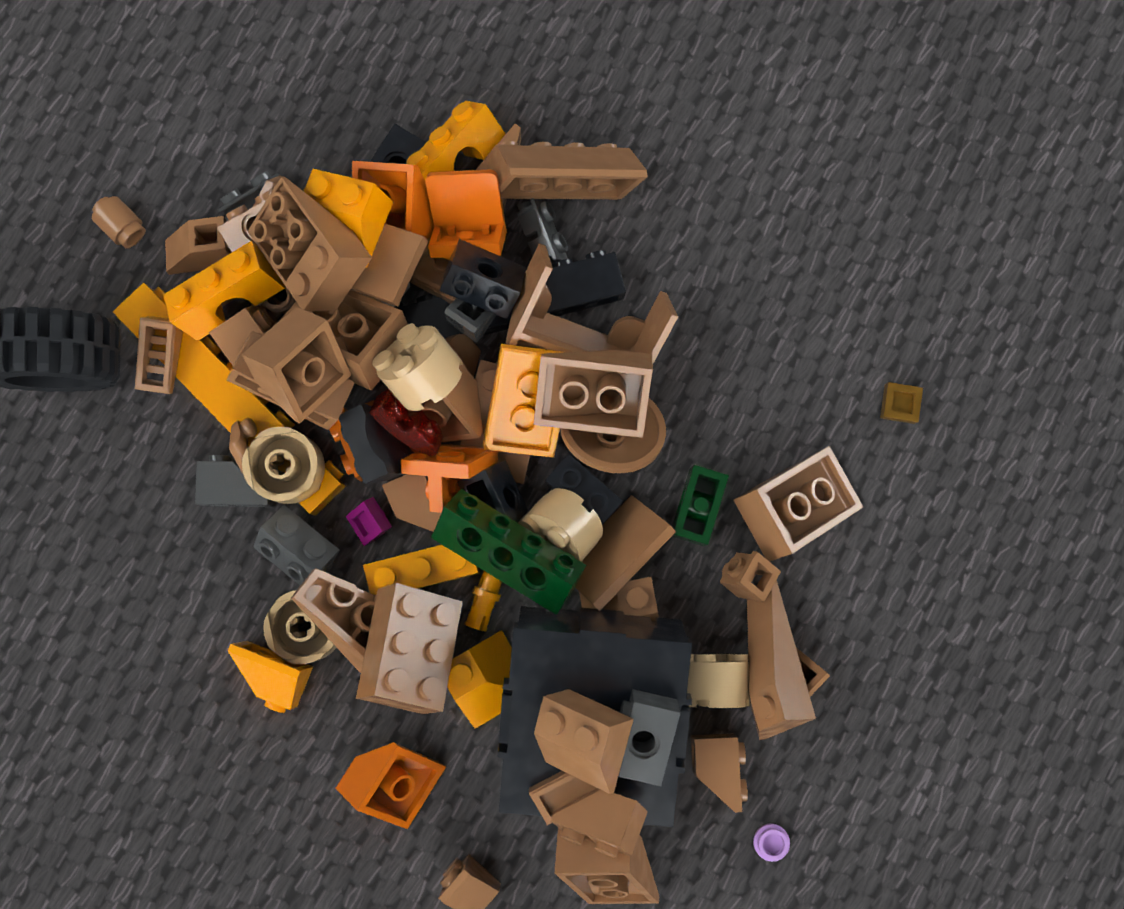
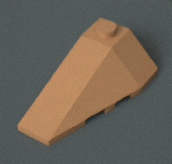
[291,568,377,673]
[747,580,816,740]

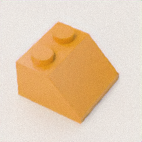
[304,169,393,268]

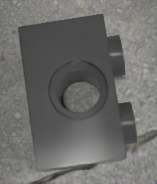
[618,689,681,786]

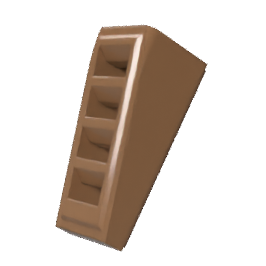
[135,316,183,394]

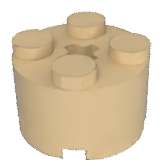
[372,323,463,411]
[242,427,325,504]
[518,488,603,562]
[264,590,337,664]
[687,654,750,708]

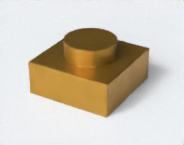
[880,382,923,424]

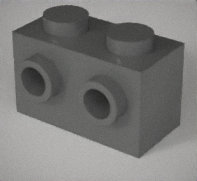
[253,505,340,585]

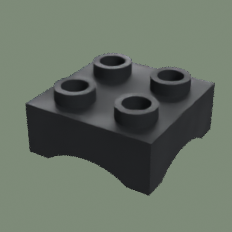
[339,402,414,484]

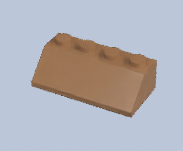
[486,141,647,200]

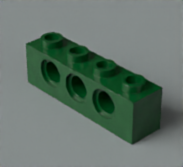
[431,489,587,615]

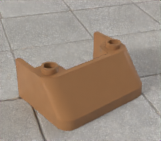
[505,244,678,363]

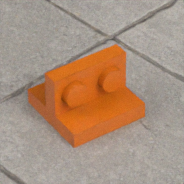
[401,443,498,513]

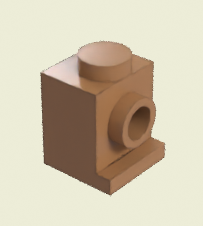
[720,551,781,602]

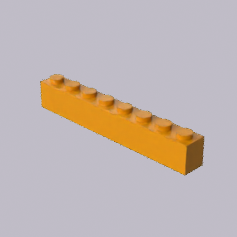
[113,283,346,516]

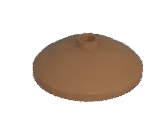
[560,398,666,473]

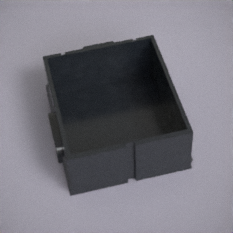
[497,606,692,827]

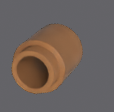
[92,196,146,248]

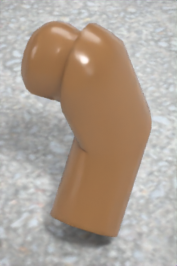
[229,418,257,474]

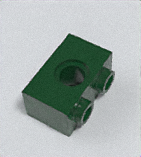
[672,465,729,546]

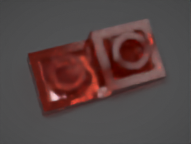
[369,389,443,457]

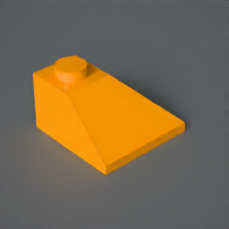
[447,630,512,729]
[228,641,313,713]

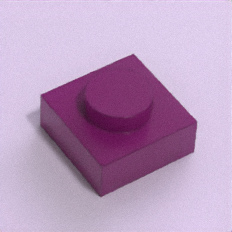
[346,497,392,546]

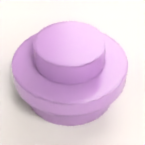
[753,823,790,862]

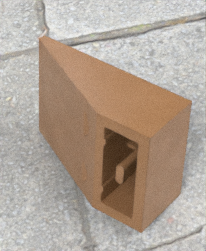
[248,177,372,311]

